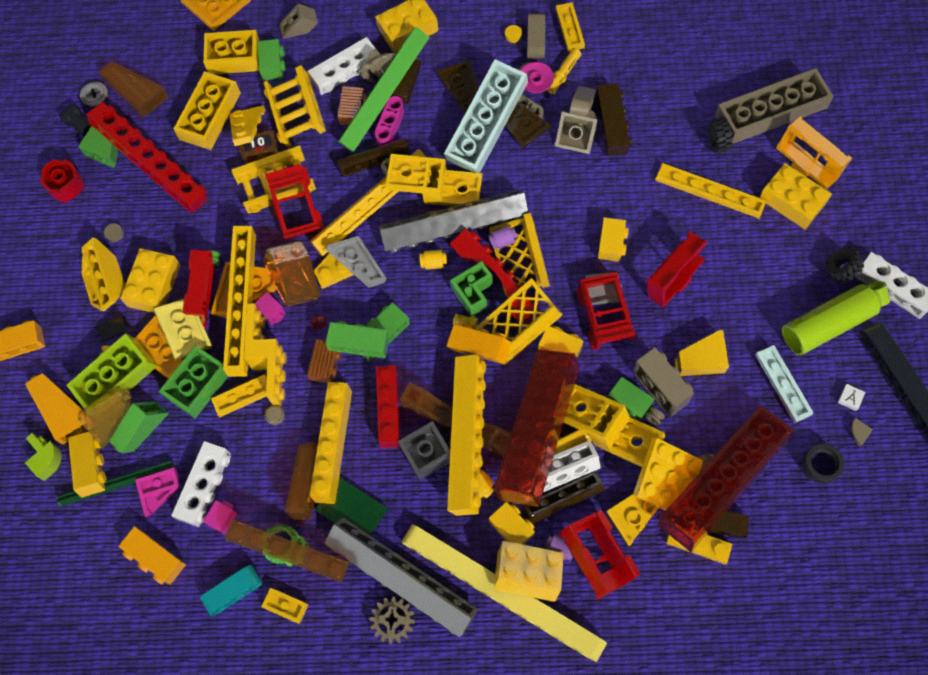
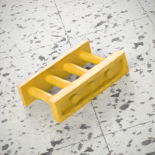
[264,65,326,148]
[232,146,316,214]

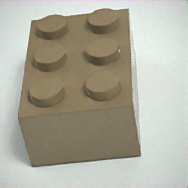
[632,348,694,418]

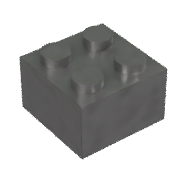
[398,421,450,480]

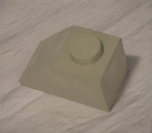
[279,4,318,39]

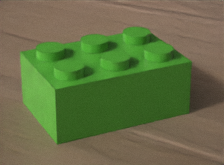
[159,346,228,419]

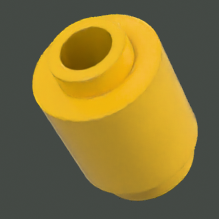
[420,249,447,270]

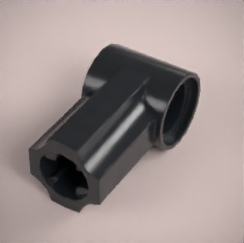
[58,103,91,137]

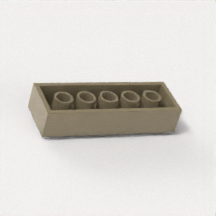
[715,68,834,144]

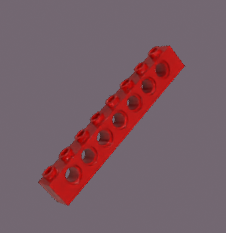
[86,101,207,214]

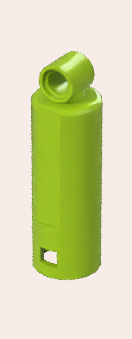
[782,281,890,356]

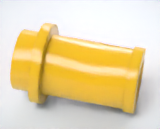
[453,314,478,329]

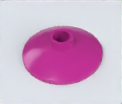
[520,62,554,93]

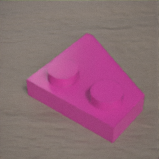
[135,468,181,517]

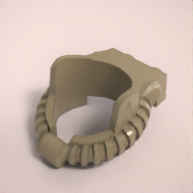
[360,49,396,84]

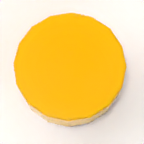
[505,25,522,43]

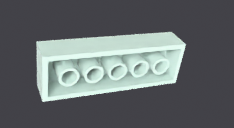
[444,60,528,173]

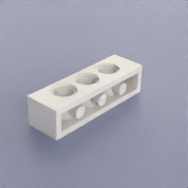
[308,37,376,95]
[854,252,928,319]
[516,440,600,499]
[171,441,231,527]

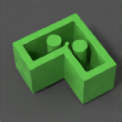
[450,261,493,317]

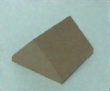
[555,111,598,154]

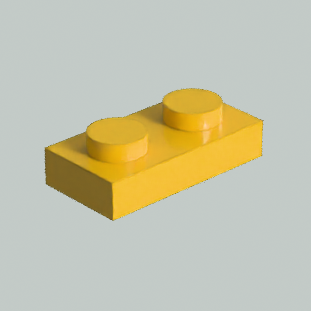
[261,588,309,624]

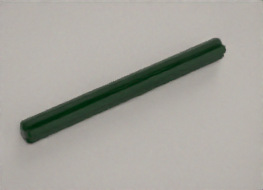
[57,460,174,507]

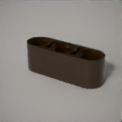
[390,59,421,104]
[688,507,750,538]

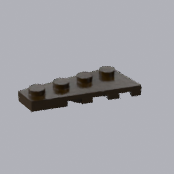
[436,60,479,115]
[505,102,552,149]

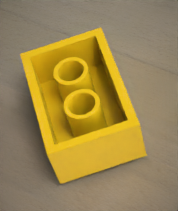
[375,0,438,53]
[203,30,260,74]
[760,163,832,230]
[120,249,181,313]
[494,541,564,602]

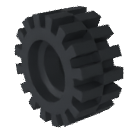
[707,118,733,154]
[825,247,864,283]

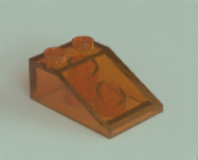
[263,241,321,307]

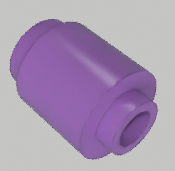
[489,225,518,249]
[545,534,573,561]

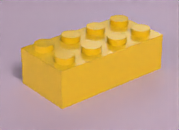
[174,71,241,150]

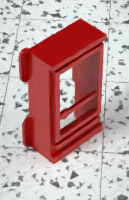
[265,164,324,240]
[647,231,707,308]
[182,249,214,328]
[576,272,636,350]
[559,510,640,600]

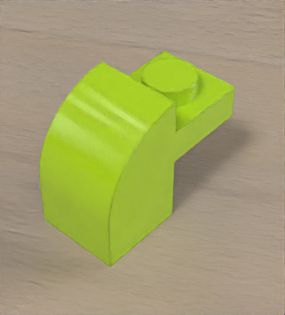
[25,433,62,481]

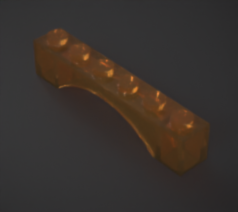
[400,382,515,459]
[224,519,349,583]

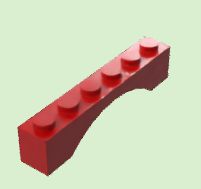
[450,229,542,325]

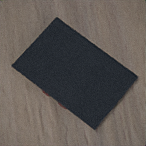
[97,316,127,341]

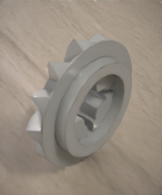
[80,82,108,108]

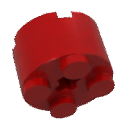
[40,159,85,203]

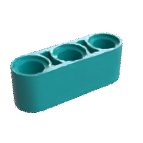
[200,565,262,616]

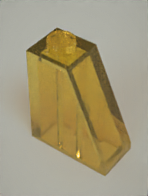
[78,385,132,448]

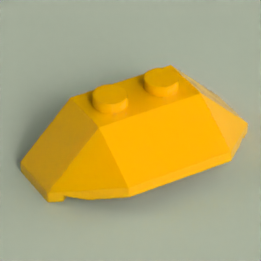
[82,238,125,311]

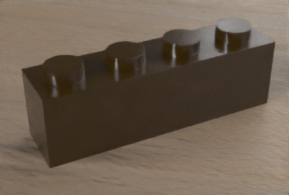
[596,83,632,156]

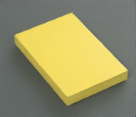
[154,299,212,360]

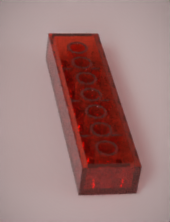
[493,350,580,507]
[658,405,794,552]

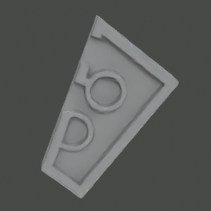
[326,236,387,288]

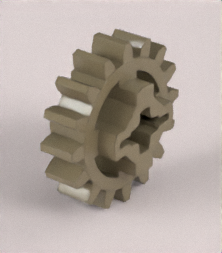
[369,597,416,644]

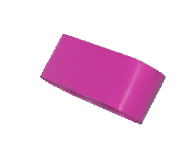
[375,96,404,146]

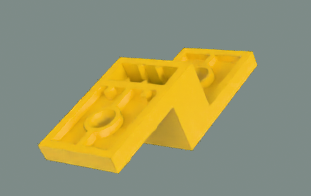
[385,154,483,207]
[244,303,287,407]
[554,384,666,467]

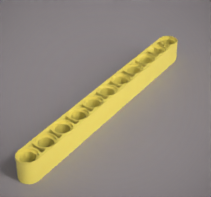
[401,524,607,662]

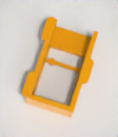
[776,116,852,189]

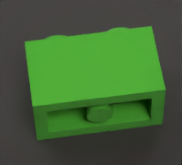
[258,39,286,80]
[608,377,655,422]

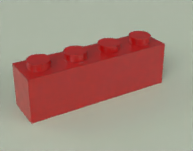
[376,365,401,449]

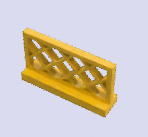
[489,213,550,296]
[475,278,563,365]

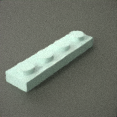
[755,345,814,423]

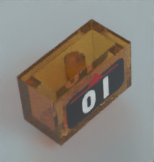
[240,130,279,165]

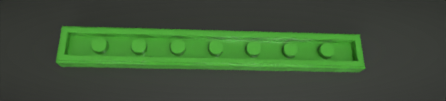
[338,26,430,152]

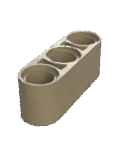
[527,14,545,59]
[570,86,596,117]

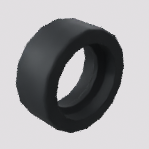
[802,443,845,484]

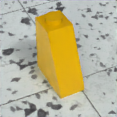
[674,330,729,376]

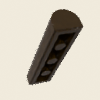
[337,138,410,177]
[523,472,605,524]

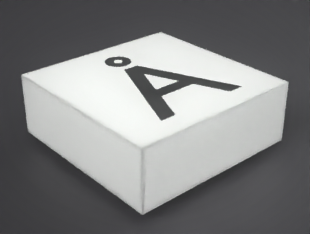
[837,384,865,411]

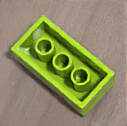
[67,333,157,417]

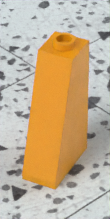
[25,374,97,445]

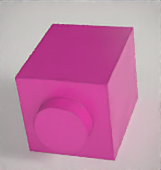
[255,292,286,326]
[203,500,237,534]

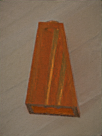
[98,61,169,119]
[285,442,318,521]

